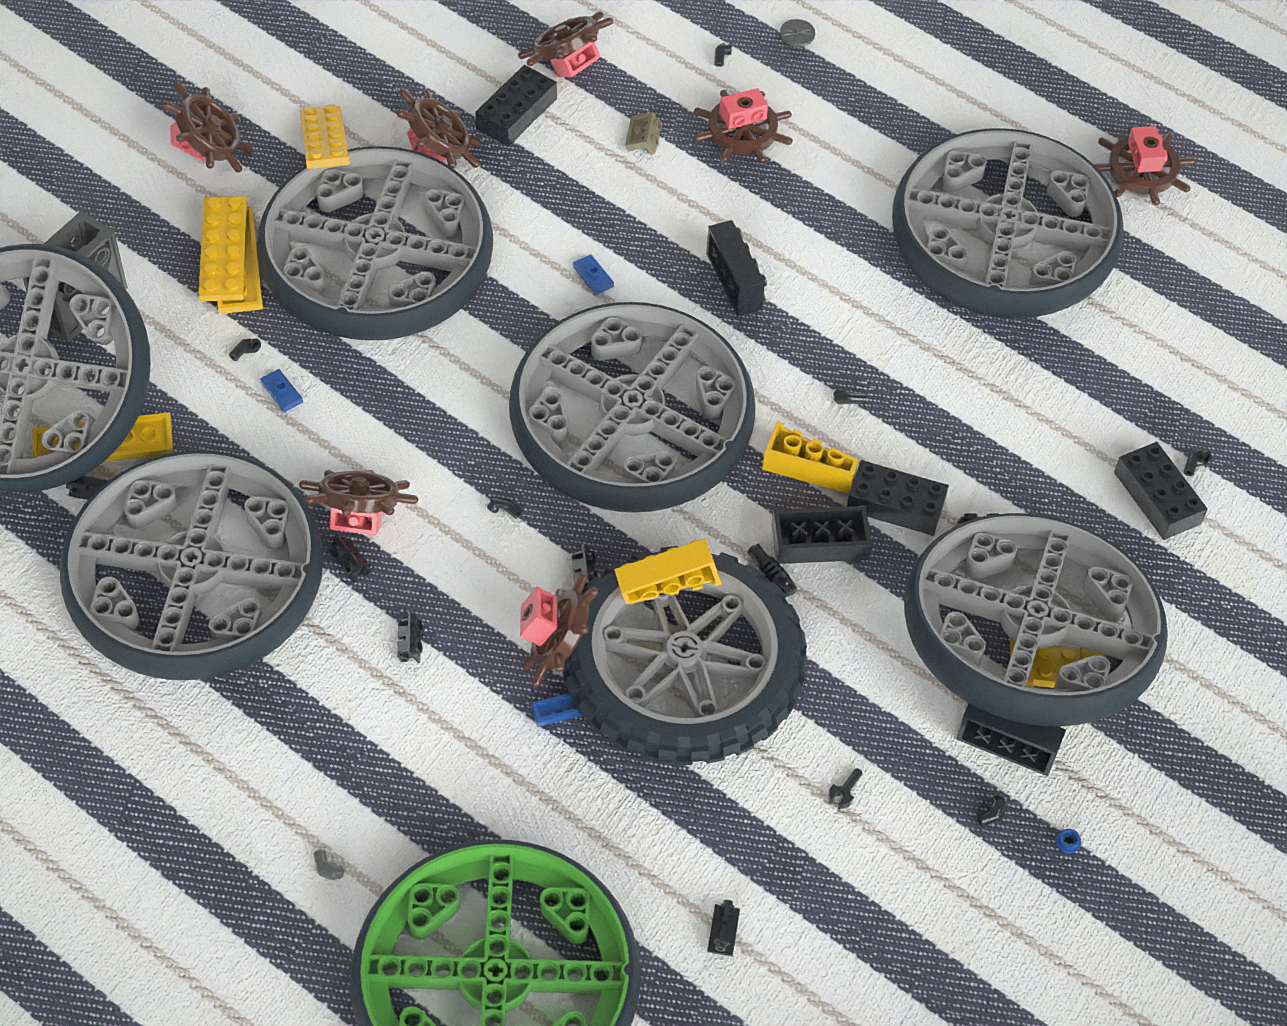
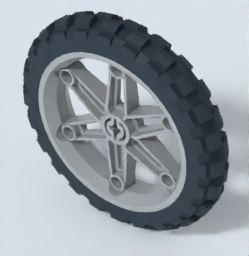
[562,546,807,765]

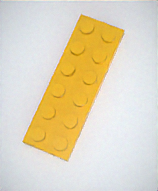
[300,104,350,169]
[199,196,248,301]
[218,206,263,314]
[32,412,174,462]

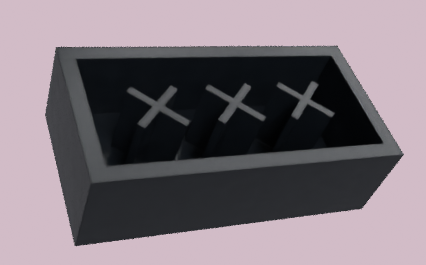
[475,64,557,147]
[706,220,767,316]
[1114,441,1208,540]
[846,460,949,536]
[771,506,872,564]
[956,703,1066,777]

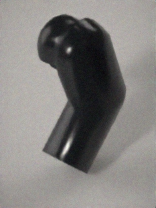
[714,43,732,67]
[229,338,261,361]
[833,389,867,405]
[1183,450,1212,476]
[487,497,522,519]
[977,795,1007,826]

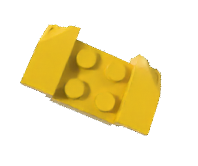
[1010,638,1106,688]

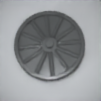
[780,19,815,47]

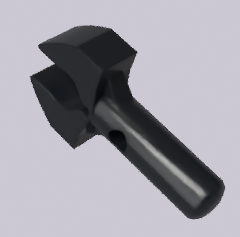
[828,768,863,809]

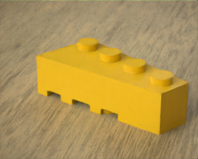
[762,421,859,494]
[614,538,722,604]

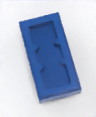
[573,254,614,295]
[260,369,303,412]
[530,693,583,727]

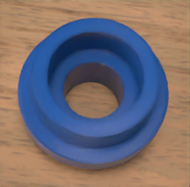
[1056,829,1081,854]

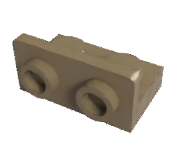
[625,112,662,155]

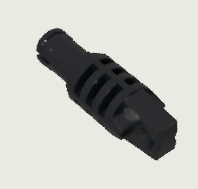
[747,543,797,598]

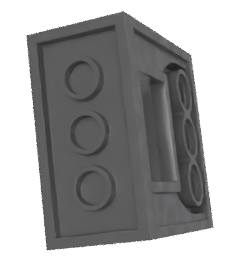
[23,211,128,343]

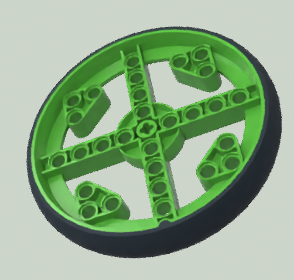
[350,839,641,1026]

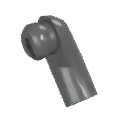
[313,849,344,880]

